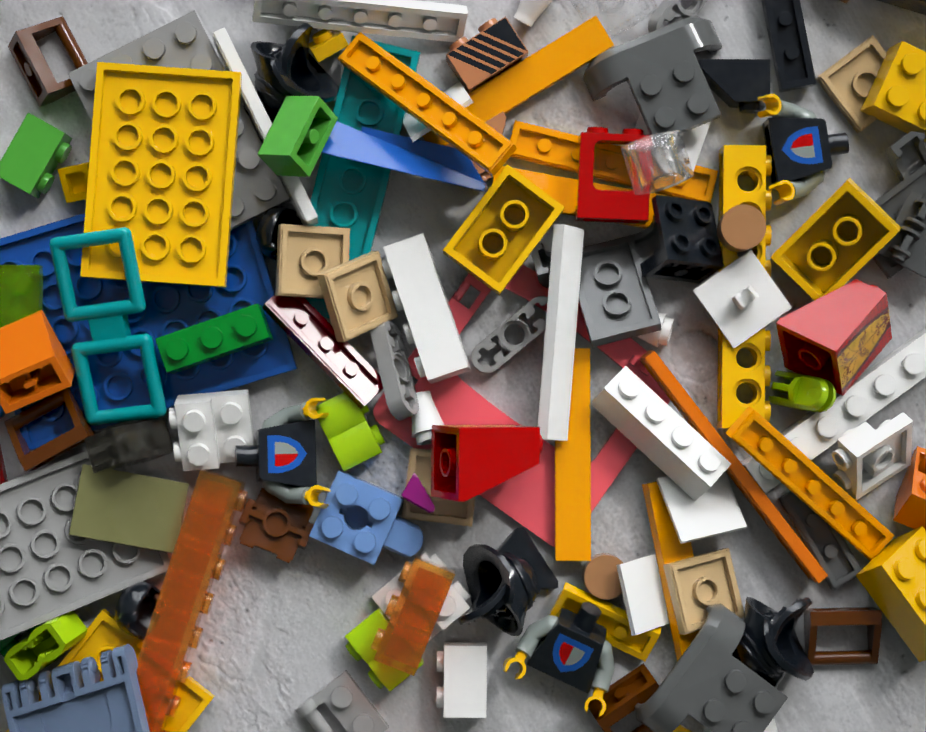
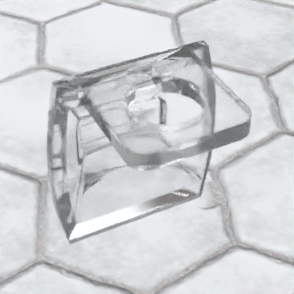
[621,130,694,195]

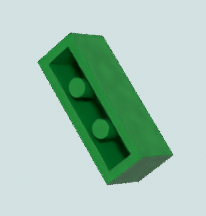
[155,303,274,374]

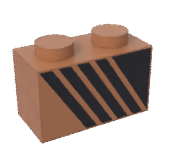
[446,16,528,94]

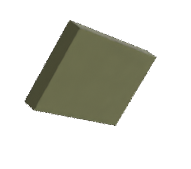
[68,464,189,554]

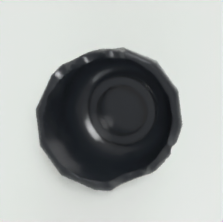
[256,206,303,260]
[115,581,163,640]

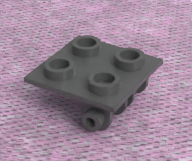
[878,191,926,278]

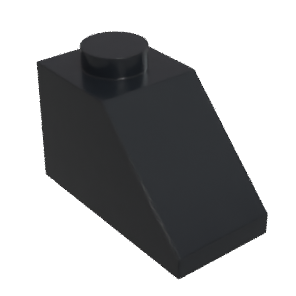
[698,59,770,113]

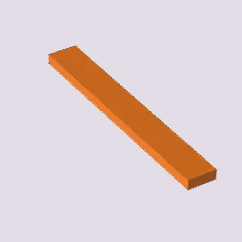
[640,350,828,583]

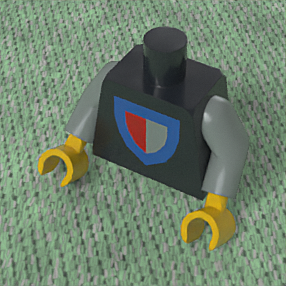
[757,94,849,206]
[235,398,331,509]
[503,602,615,717]

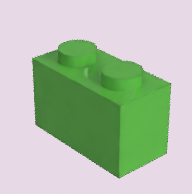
[257,96,338,177]
[0,112,72,199]

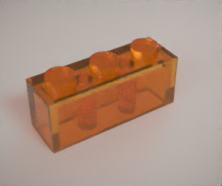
[371,556,456,676]

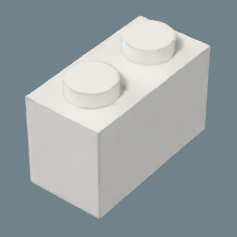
[436,642,487,718]

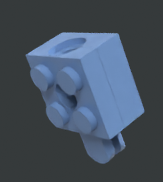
[309,470,424,565]

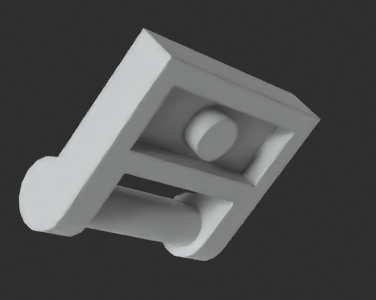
[295,670,389,732]

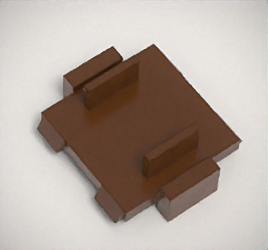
[239,488,314,563]

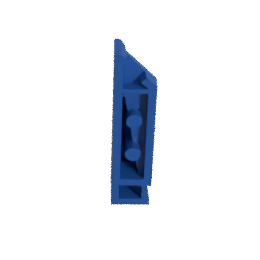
[321,121,488,192]

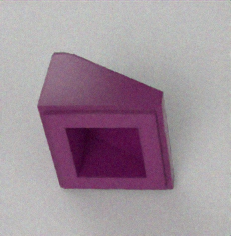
[401,473,435,514]

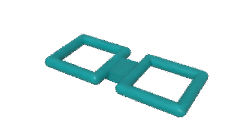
[49,227,167,426]

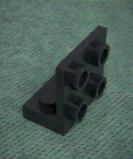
[640,195,724,284]

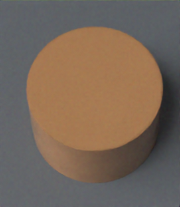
[717,204,766,252]
[582,553,623,600]

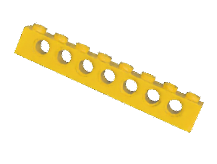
[717,145,772,429]

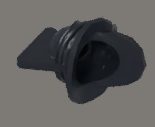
[243,23,339,124]
[458,527,558,636]
[732,597,814,688]

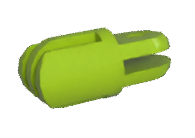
[768,370,836,412]

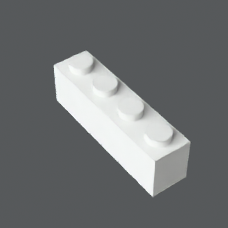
[381,233,471,384]
[591,366,731,501]

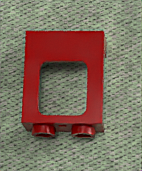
[575,127,652,224]

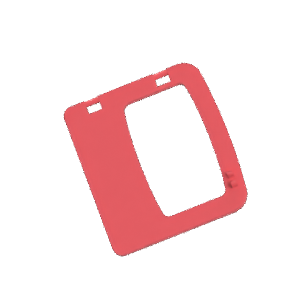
[373,265,670,547]

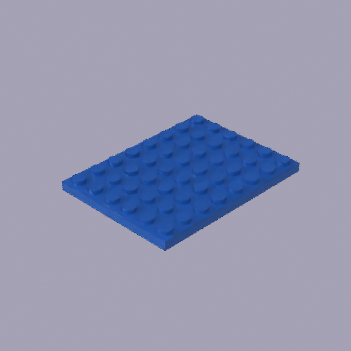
[0,213,298,451]

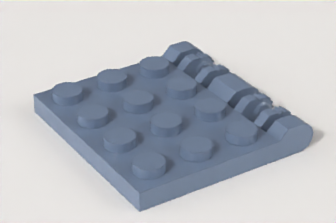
[1,644,150,732]

